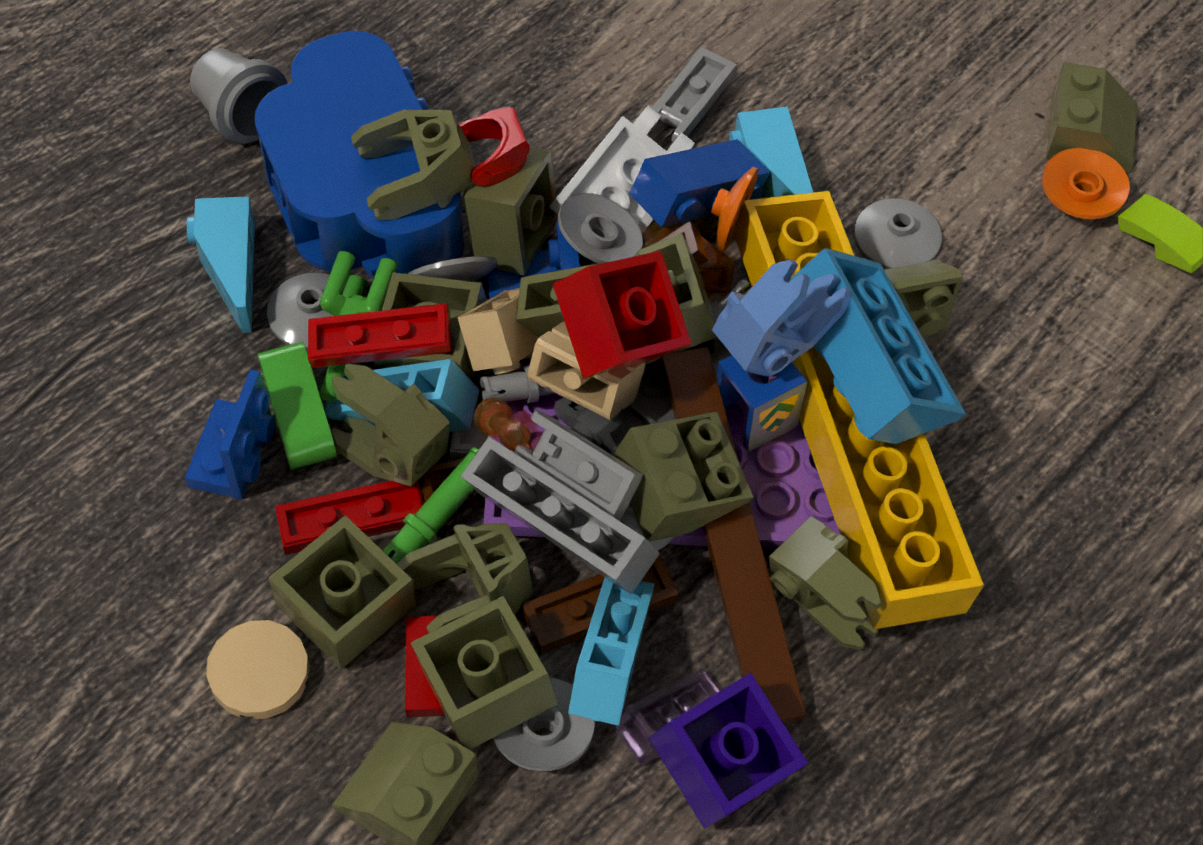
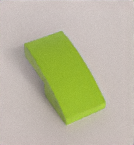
[1118,194,1203,274]

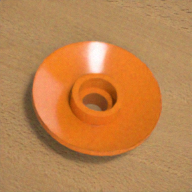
[1042,148,1130,219]
[711,167,759,253]

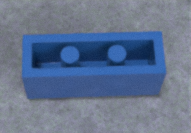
[629,139,770,228]

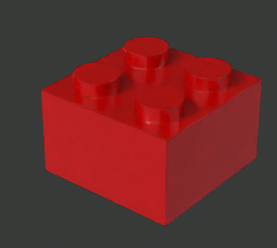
[552,251,692,379]

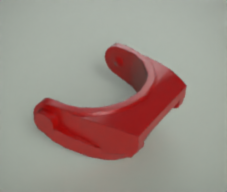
[459,107,530,186]

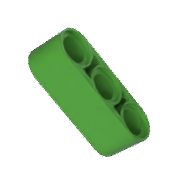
[257,342,337,470]

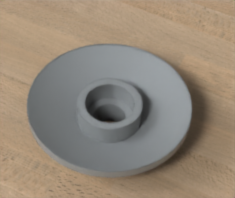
[558,193,643,263]
[854,198,942,269]
[408,256,498,282]
[267,273,346,350]
[493,677,595,771]

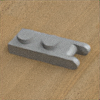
[650,47,737,142]
[514,410,644,519]

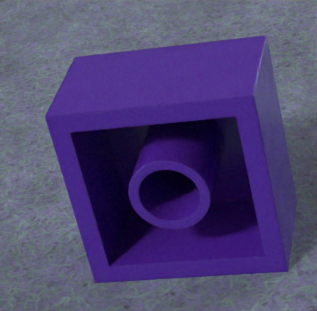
[649,673,808,829]

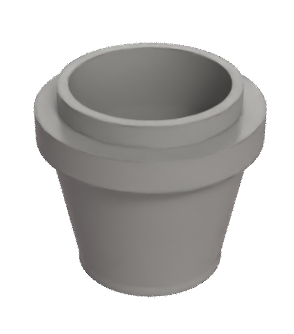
[190,48,288,144]

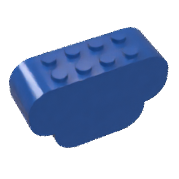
[255,31,465,279]

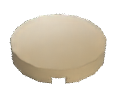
[206,620,309,719]

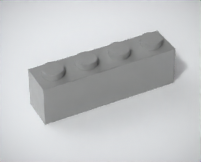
[460,437,660,595]

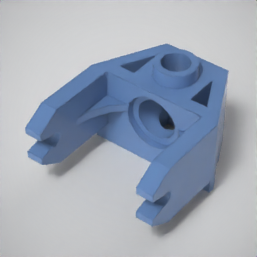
[712,259,852,377]

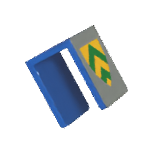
[716,355,807,452]

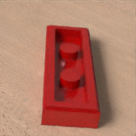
[308,303,451,368]
[275,481,424,555]

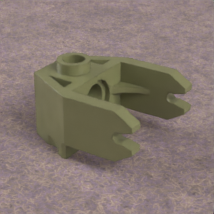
[351,110,476,220]
[331,364,450,486]
[769,516,881,651]
[397,523,534,633]

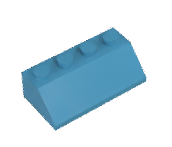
[790,248,966,444]

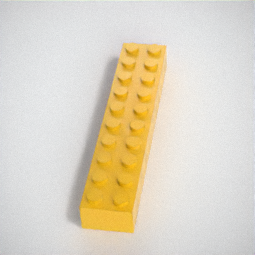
[733,191,984,629]

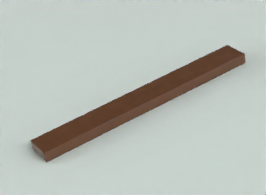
[660,346,806,723]

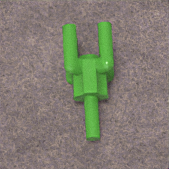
[319,251,398,402]

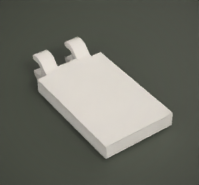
[550,105,695,234]

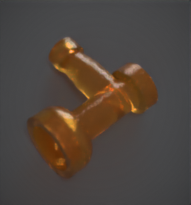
[474,397,534,452]

